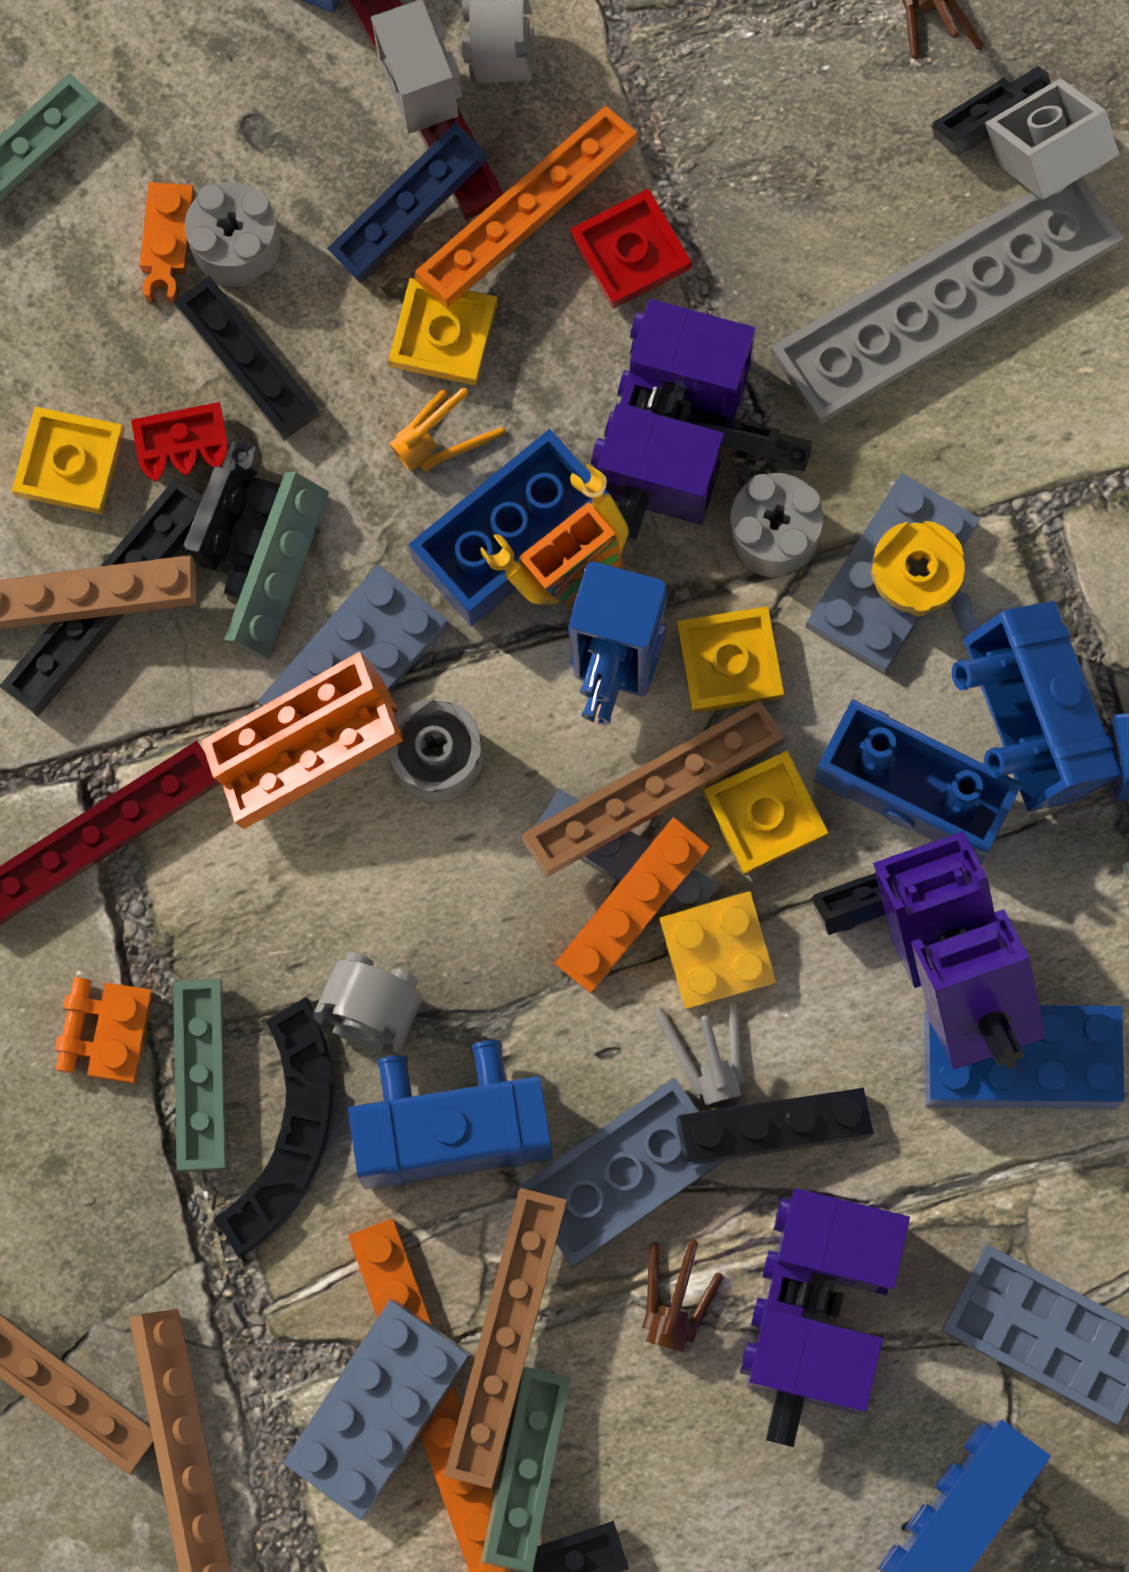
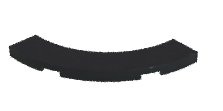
[215,997,334,1260]

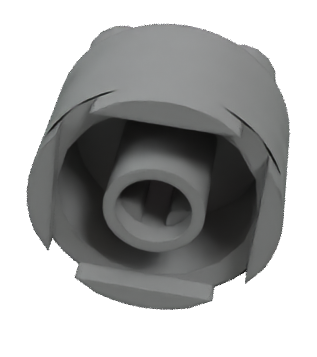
[462,0,535,84]
[185,182,281,287]
[729,473,824,578]
[388,699,484,804]
[313,952,423,1053]

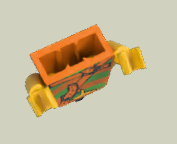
[481,464,629,610]

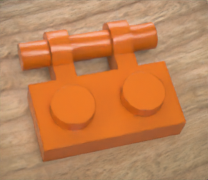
[54,977,154,1085]

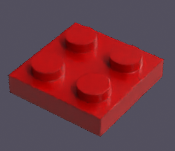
[570,188,692,309]

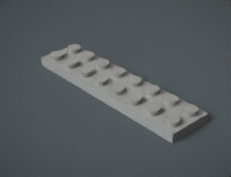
[770,177,1125,426]

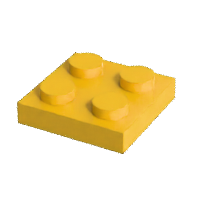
[388,278,498,386]
[11,406,125,515]
[676,606,784,714]
[703,751,829,876]
[658,891,776,1009]

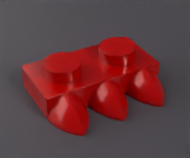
[131,402,229,482]

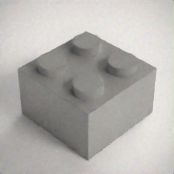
[371,0,463,134]
[985,78,1119,200]

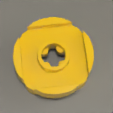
[871,521,965,617]

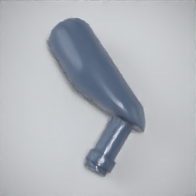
[951,590,981,636]

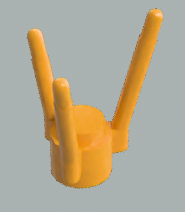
[389,388,506,473]

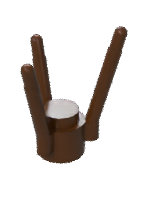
[902,0,983,59]
[642,1240,723,1352]

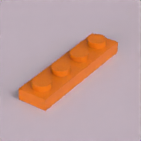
[554,817,711,994]

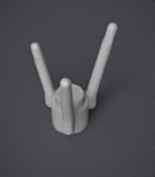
[655,1001,745,1106]

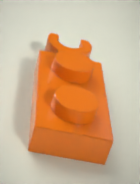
[139,182,195,304]

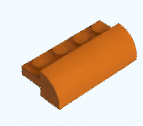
[202,652,404,829]

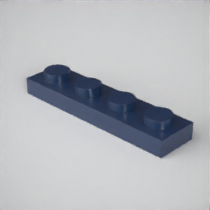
[327,122,489,283]

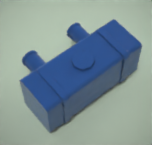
[568,562,668,725]
[952,601,1122,812]
[814,699,1023,865]
[348,1040,553,1190]

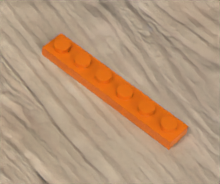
[415,105,637,308]

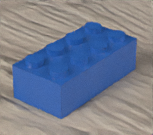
[408,428,609,627]
[924,1005,1125,1109]
[877,1419,1051,1572]

